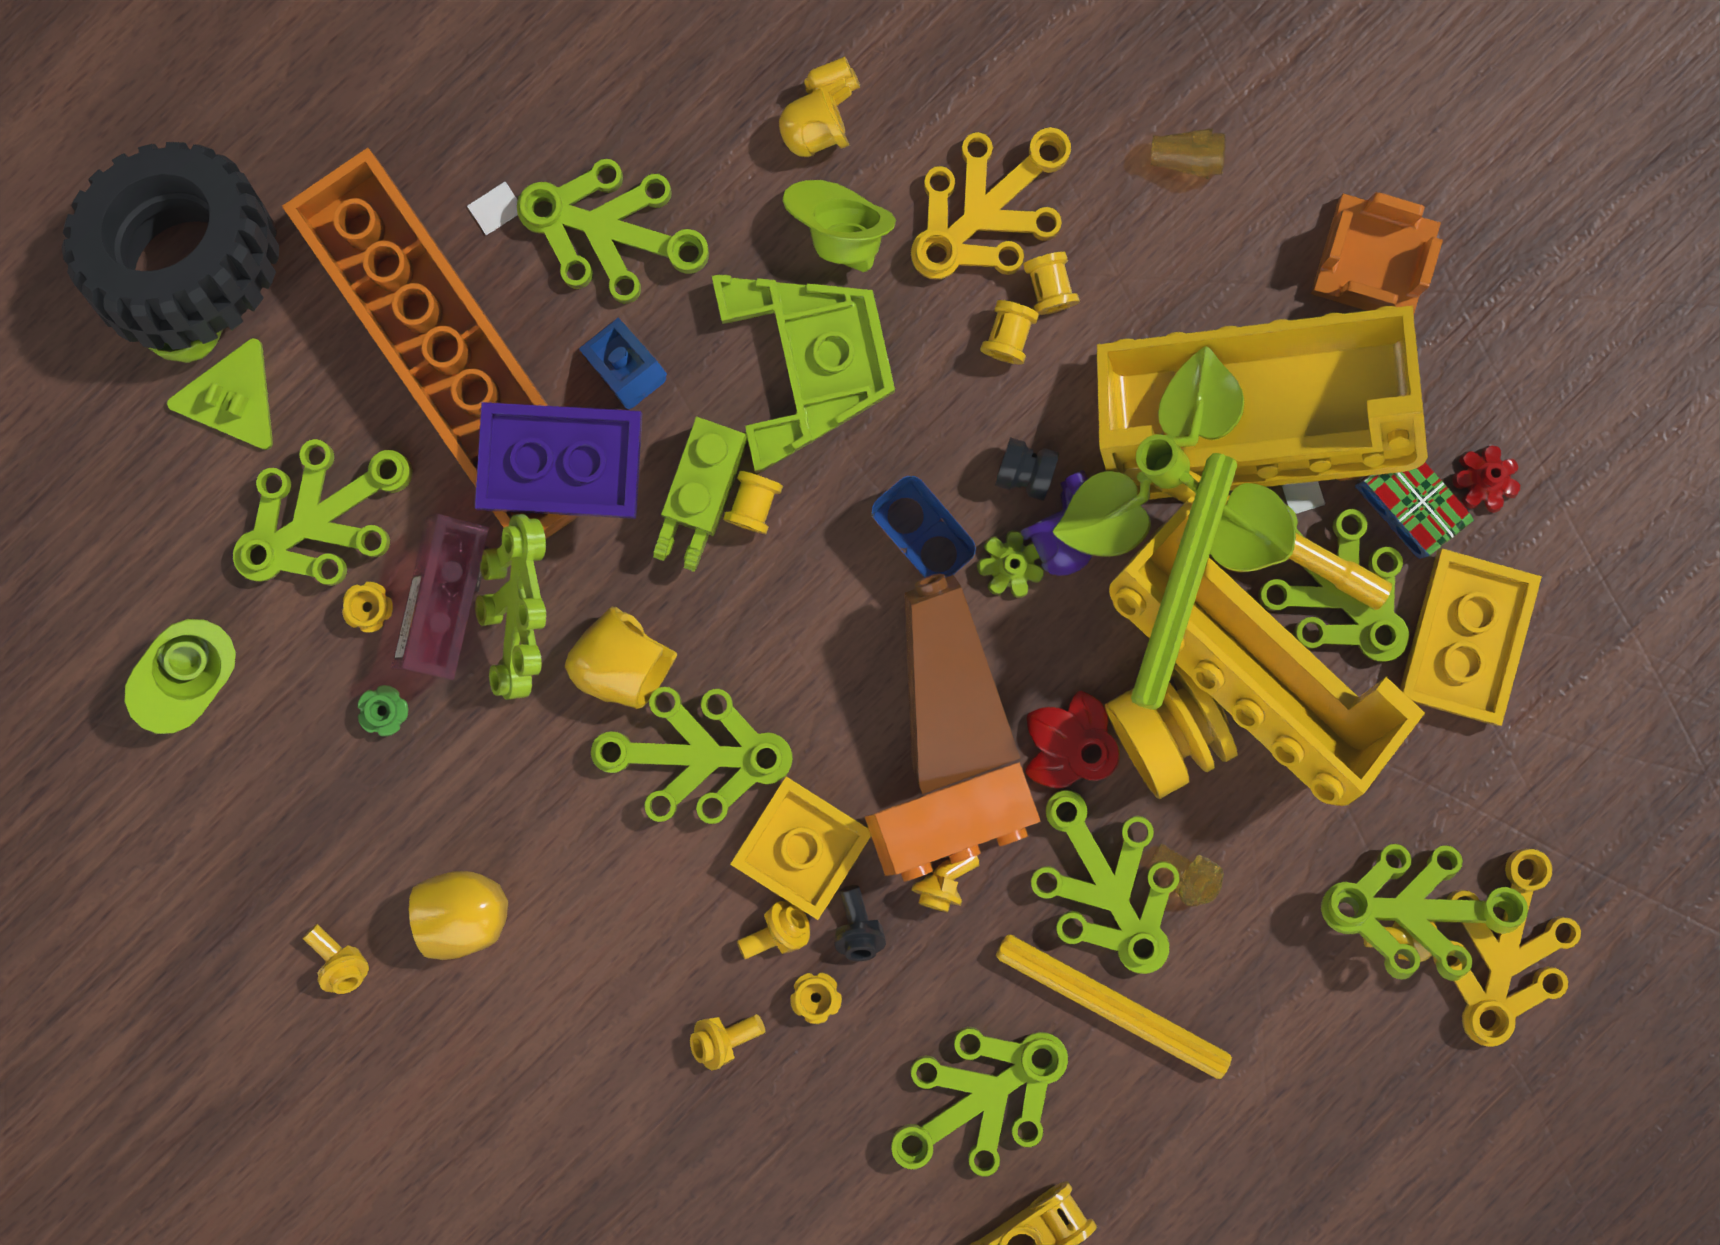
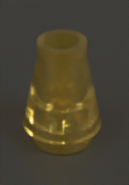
[1151,128,1226,179]

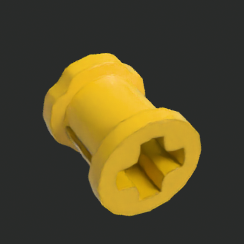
[1023,252,1080,315]
[980,300,1039,365]
[723,471,783,535]

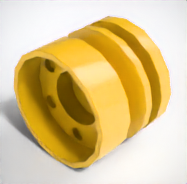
[1105,664,1238,799]

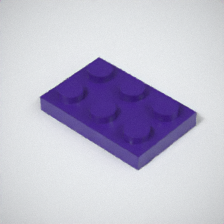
[475,402,643,519]

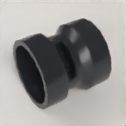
[995,437,1059,501]

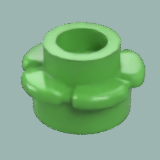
[358,685,409,736]

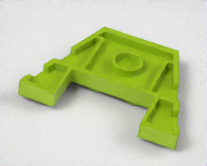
[712,274,895,473]

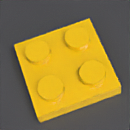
[730,776,871,920]

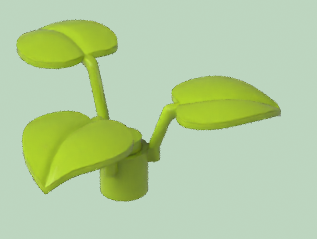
[1053,346,1296,572]

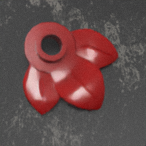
[1025,691,1120,788]

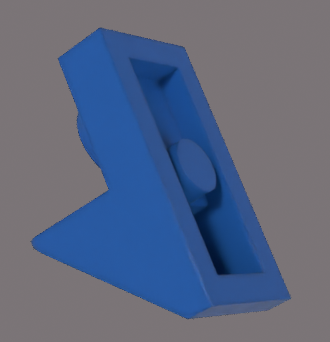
[579,317,667,409]

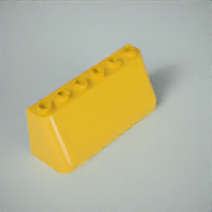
[1097,305,1428,500]
[1109,496,1425,806]

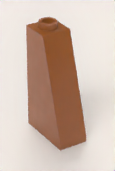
[905,574,1020,794]

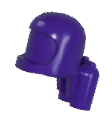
[1020,470,1093,576]

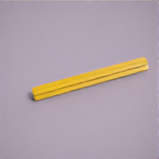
[996,935,1232,1079]

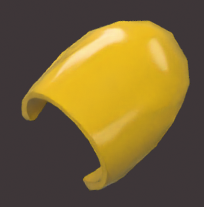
[565,606,677,709]
[409,871,508,960]

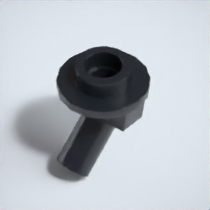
[834,885,886,961]

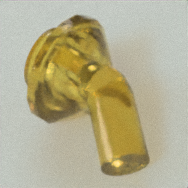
[1151,843,1224,906]

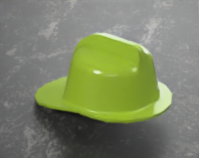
[782,180,896,272]
[124,619,236,734]

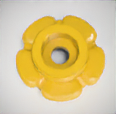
[342,582,393,633]
[790,973,842,1024]

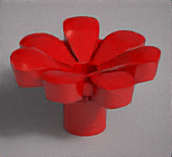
[1452,445,1521,513]

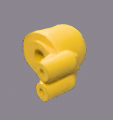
[779,57,860,157]

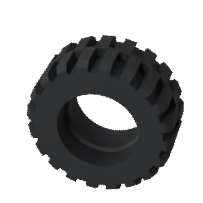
[62,142,279,350]

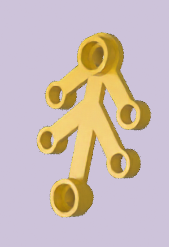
[911,127,1071,279]
[1433,848,1581,1047]

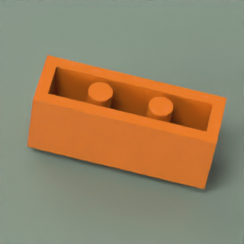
[865,762,1041,882]

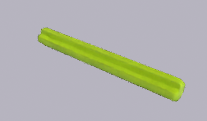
[1131,453,1237,710]

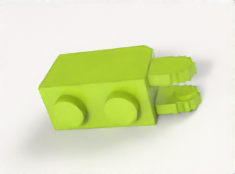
[653,416,748,572]

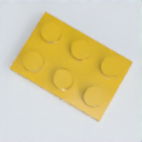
[1400,548,1542,726]

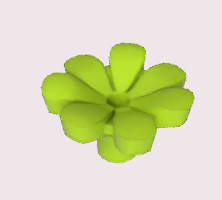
[977,530,1044,598]

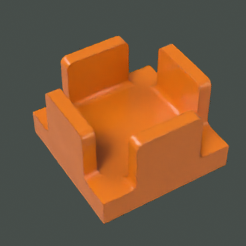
[1311,192,1443,314]

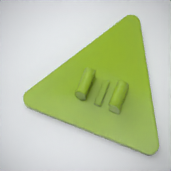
[167,338,273,450]

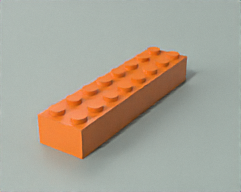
[282,147,579,539]

